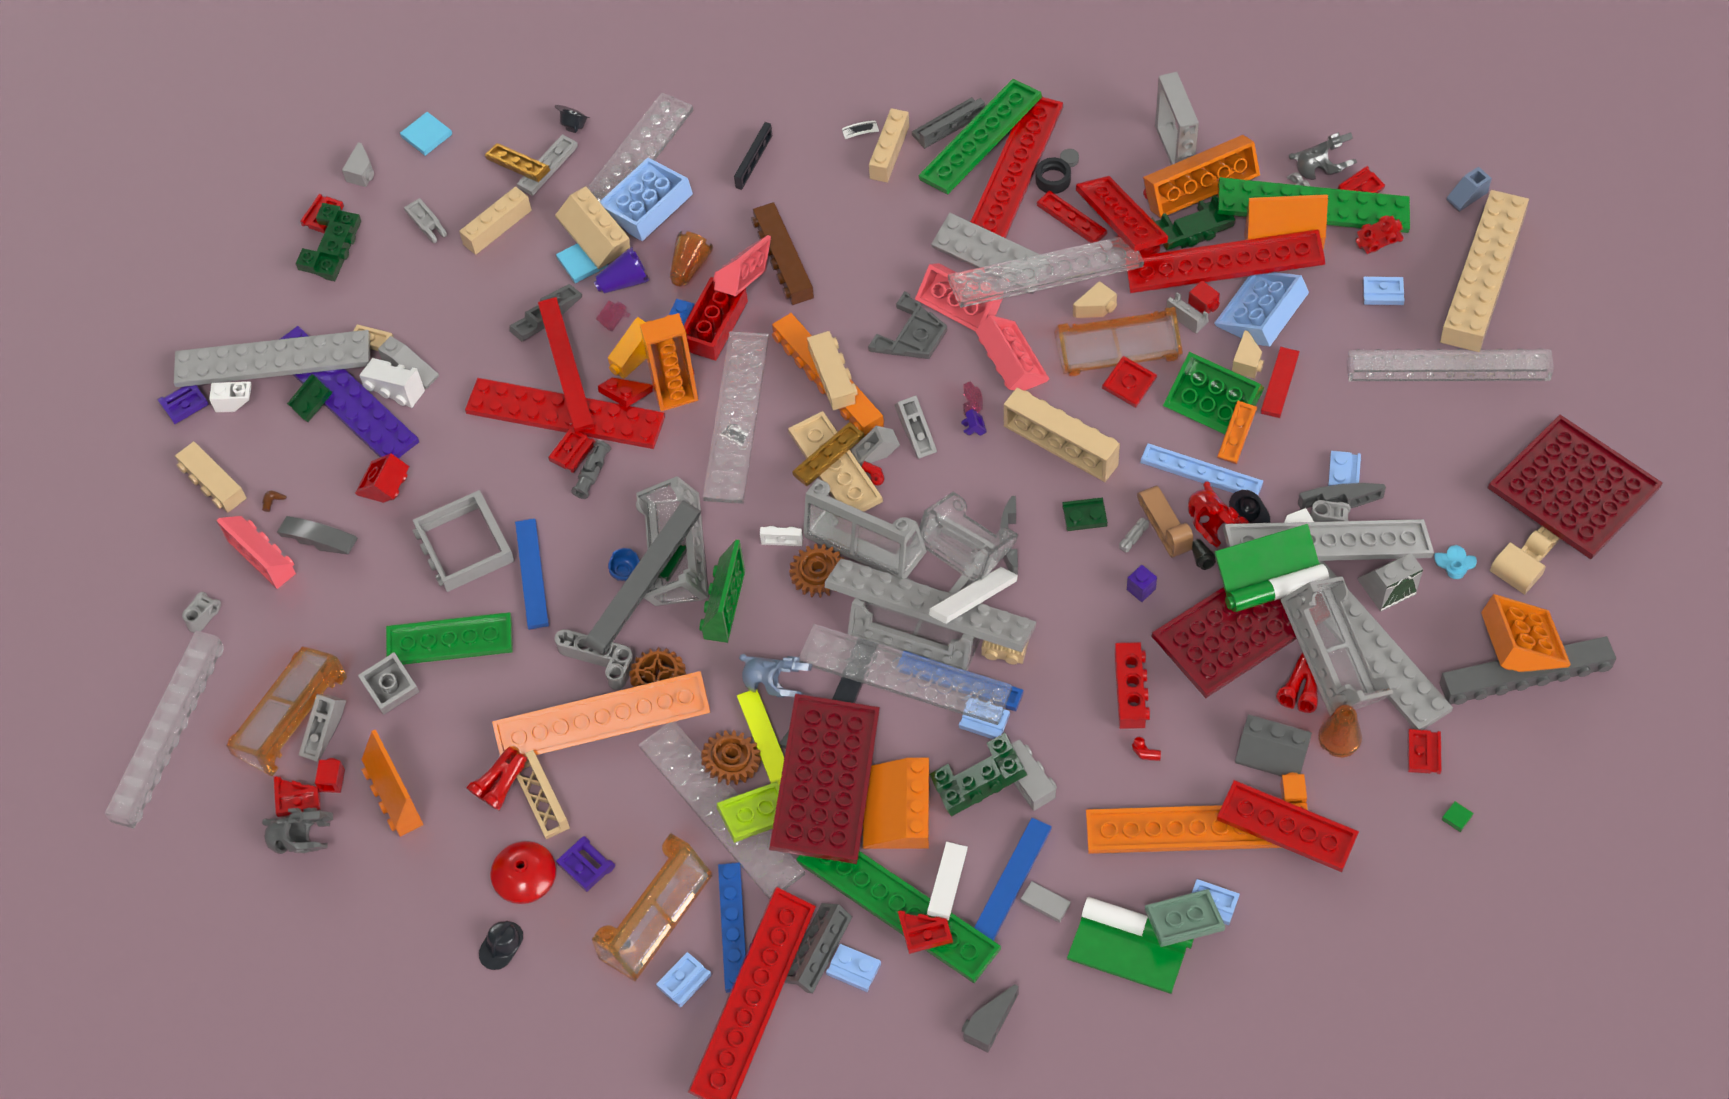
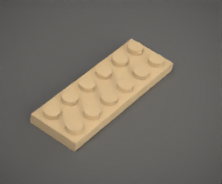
[788,411,883,512]

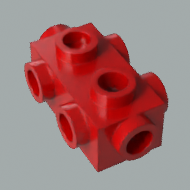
[1356,215,1404,254]

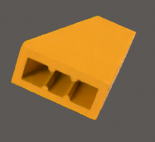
[608,317,647,379]

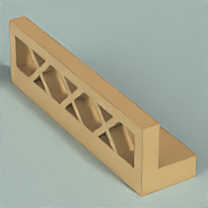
[517,750,570,839]

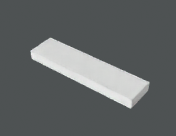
[927,842,968,920]

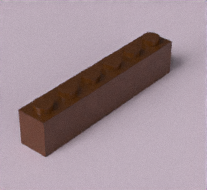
[751,202,814,305]

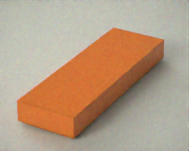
[1217,401,1257,464]

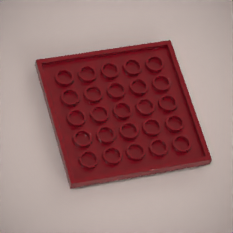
[1488,414,1663,559]

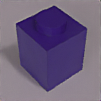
[1126,565,1157,602]

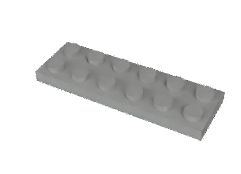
[931,213,1051,294]

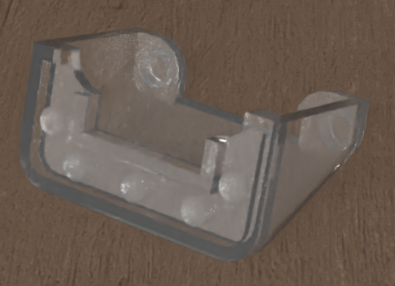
[917,492,1018,582]

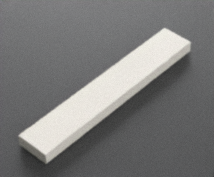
[929,567,1018,624]

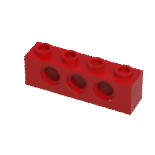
[1114,642,1150,729]

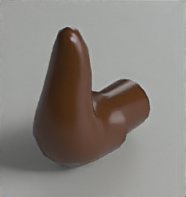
[262,490,287,512]

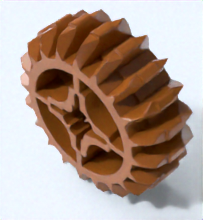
[629,647,686,687]

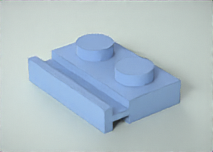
[1363,277,1405,305]
[1328,451,1361,486]
[959,698,1010,739]
[1192,879,1240,925]
[826,944,881,992]
[656,952,712,1008]

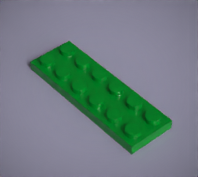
[386,612,513,665]

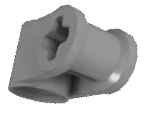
[1310,500,1351,522]
[182,592,221,633]

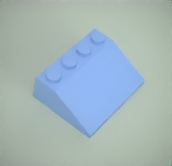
[600,158,693,241]
[1214,272,1309,347]

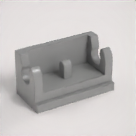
[1166,292,1209,334]

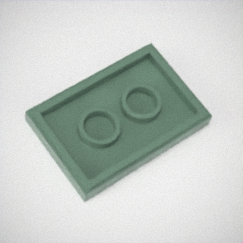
[1145,889,1225,947]

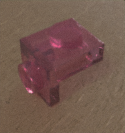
[596,301,631,331]
[963,381,983,417]

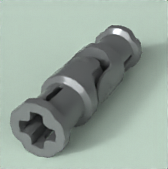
[571,440,611,499]

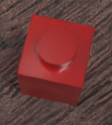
[1188,281,1220,314]
[315,758,345,793]

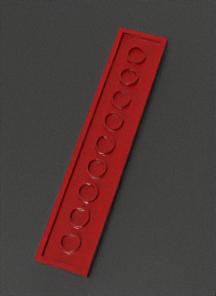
[970,97,1063,238]
[1125,229,1325,293]
[465,378,665,449]
[688,887,816,1099]

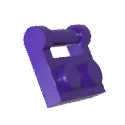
[157,385,209,424]
[556,836,615,892]

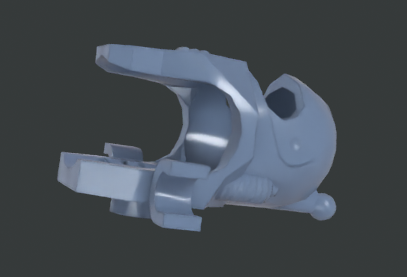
[739,654,812,698]

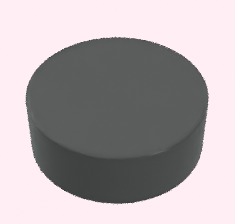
[1060,149,1079,167]

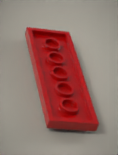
[1076,176,1168,252]
[1217,780,1359,872]

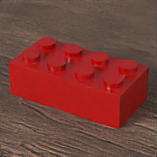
[684,277,748,361]

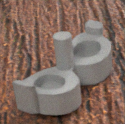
[1287,172,1310,186]

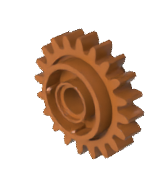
[789,544,844,598]
[701,730,761,785]

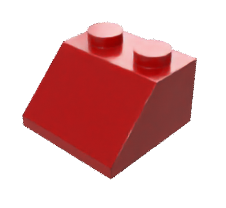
[355,453,410,503]

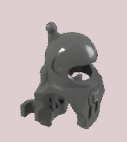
[1289,132,1357,180]
[262,808,333,854]

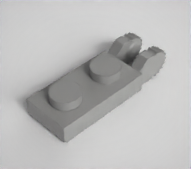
[404,198,447,244]

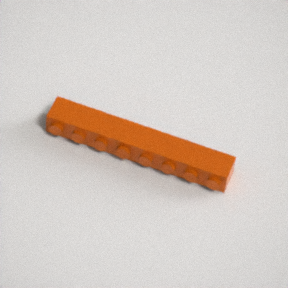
[772,313,884,437]

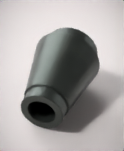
[1192,539,1216,570]

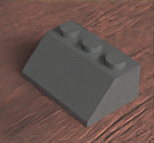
[1235,714,1312,777]

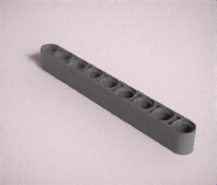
[584,500,701,655]

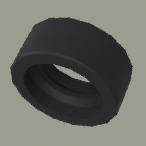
[1035,157,1071,194]

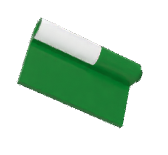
[1214,524,1330,612]
[1067,897,1194,994]

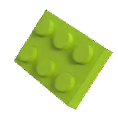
[716,782,779,843]

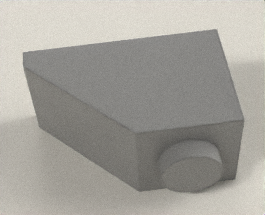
[342,142,374,187]
[851,426,900,466]

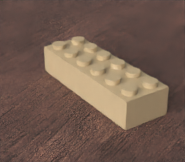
[1004,388,1120,482]

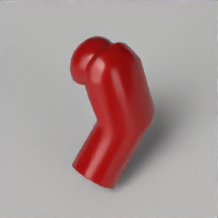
[862,461,884,486]
[1132,737,1161,761]

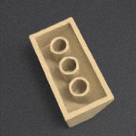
[555,186,630,269]

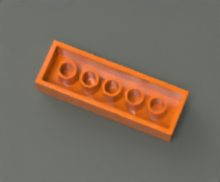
[1143,135,1260,218]
[640,313,699,412]

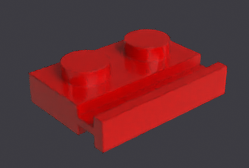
[1337,166,1385,193]
[300,194,344,233]
[548,428,595,473]
[1408,729,1442,774]

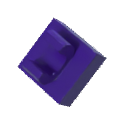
[961,409,987,436]

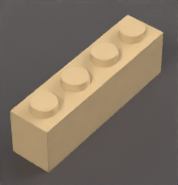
[869,108,909,183]
[459,186,532,255]
[807,331,858,410]
[175,441,247,513]

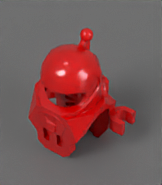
[1188,481,1250,548]

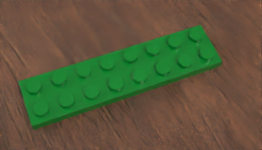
[918,79,1042,195]

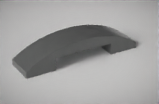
[1000,496,1018,575]

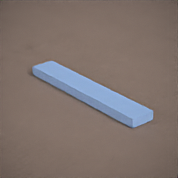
[1140,443,1263,495]

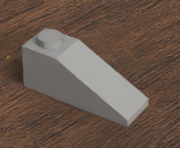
[378,336,439,389]
[894,396,937,459]
[299,694,346,762]

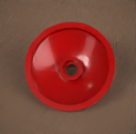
[490,841,556,904]

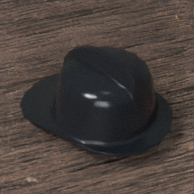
[555,105,590,133]
[1229,490,1270,524]
[479,921,523,970]

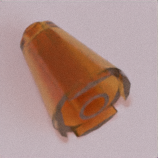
[669,231,713,287]
[1318,705,1362,758]

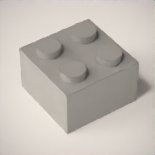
[358,653,420,715]

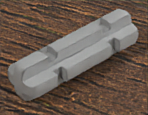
[1119,518,1149,552]

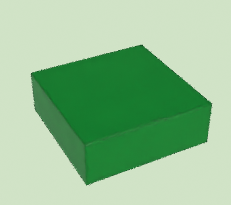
[1442,801,1474,833]

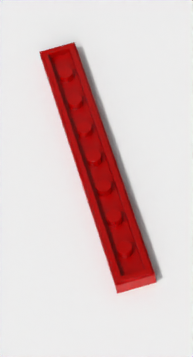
[538,297,594,432]

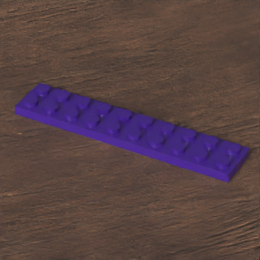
[279,326,419,458]

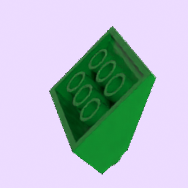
[1163,352,1264,435]
[699,539,745,643]

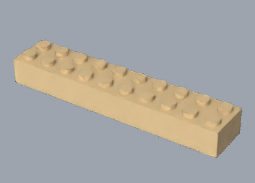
[1440,190,1529,352]

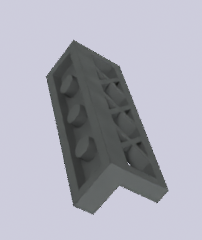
[912,97,985,149]
[785,903,853,994]

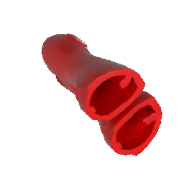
[1276,652,1318,713]
[466,746,527,811]

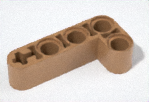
[1137,485,1193,558]

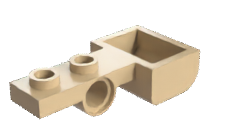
[1490,526,1560,595]

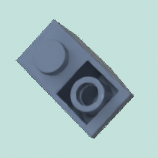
[1446,166,1492,212]

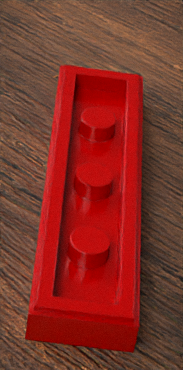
[1037,190,1107,246]
[1261,346,1300,418]

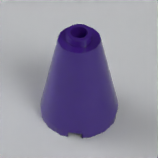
[594,247,650,294]

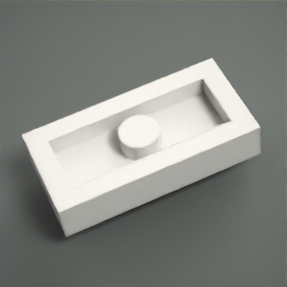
[760,526,803,546]

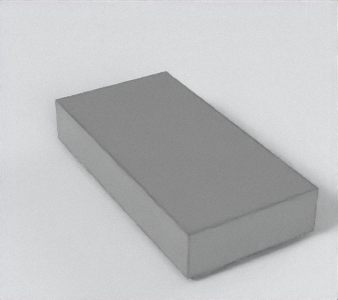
[1021,881,1071,923]

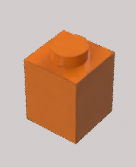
[1280,772,1307,803]

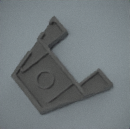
[868,291,947,359]

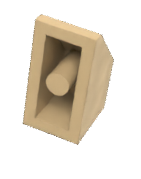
[1073,281,1117,318]
[1232,330,1264,379]

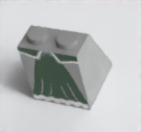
[1358,553,1423,612]

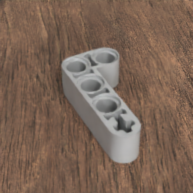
[554,629,634,690]

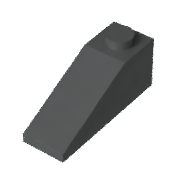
[961,984,1019,1053]

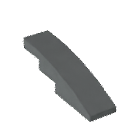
[509,284,582,342]
[1298,483,1386,510]
[277,516,358,555]

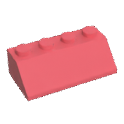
[713,235,771,296]
[915,263,1003,331]
[975,315,1049,391]
[216,516,296,589]

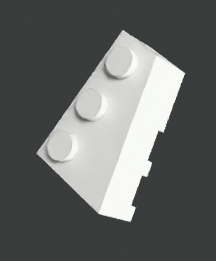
[359,358,425,408]

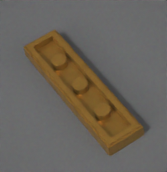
[485,143,550,182]
[792,422,864,487]

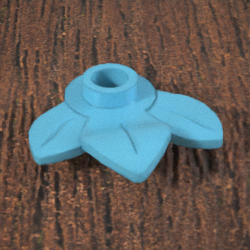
[1434,545,1477,579]

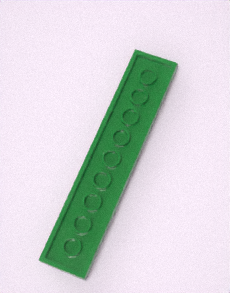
[1217,177,1410,233]
[796,851,1001,983]

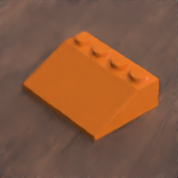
[1244,195,1328,249]
[1481,594,1571,672]
[361,729,424,837]
[863,758,930,849]

